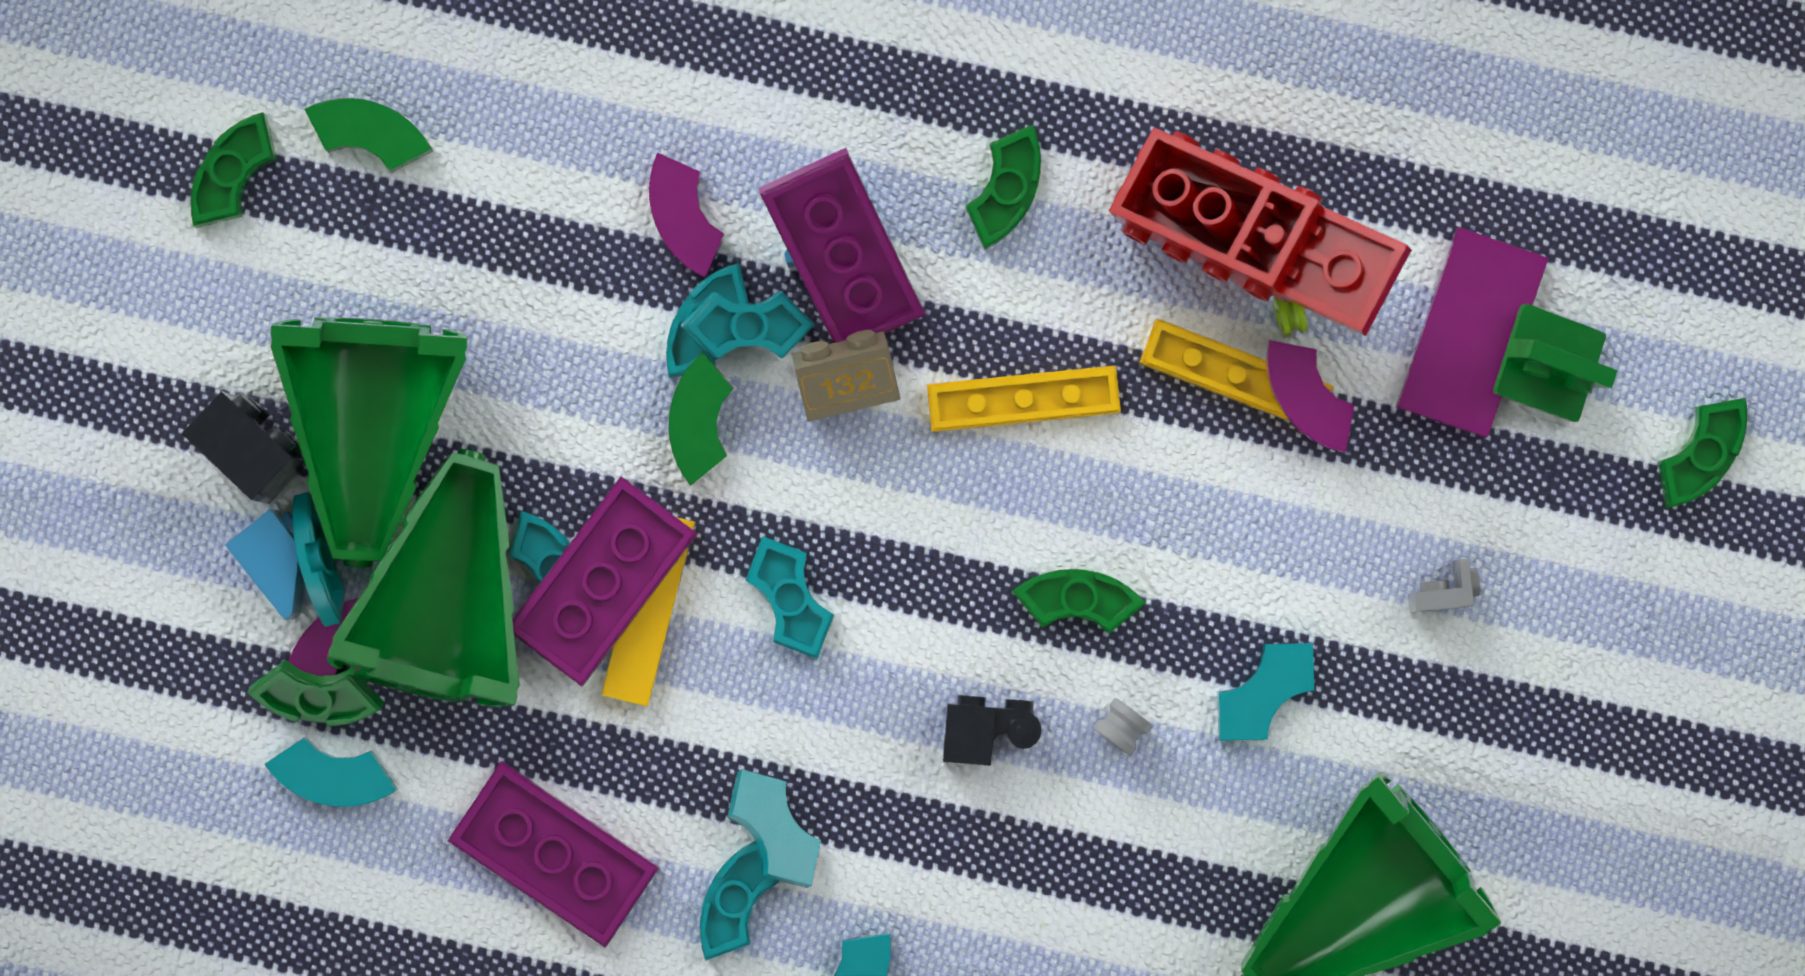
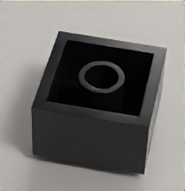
[181,391,306,504]

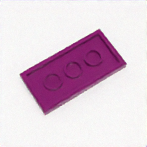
[758,148,925,343]
[1396,227,1549,438]
[512,476,698,687]
[447,761,660,948]

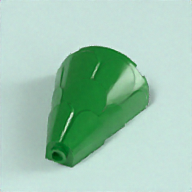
[270,317,468,568]
[327,449,520,707]
[1240,772,1501,976]

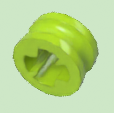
[1273,297,1308,338]

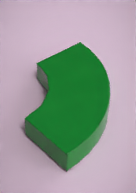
[304,98,433,172]
[191,112,277,228]
[965,124,1041,250]
[668,351,734,486]
[1657,398,1747,508]
[1012,569,1146,634]
[247,659,384,726]

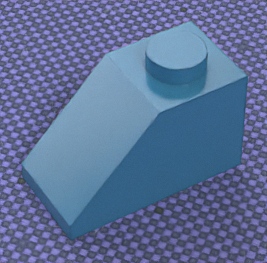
[225,509,304,620]

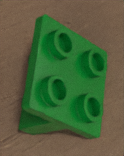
[1493,304,1618,422]

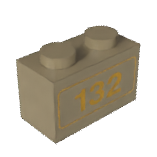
[791,330,901,422]

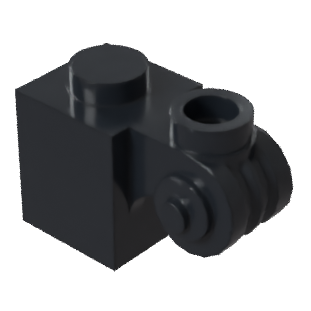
[942,695,1042,766]

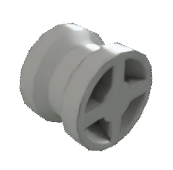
[1092,697,1153,756]

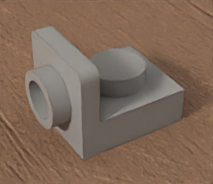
[1408,558,1480,613]

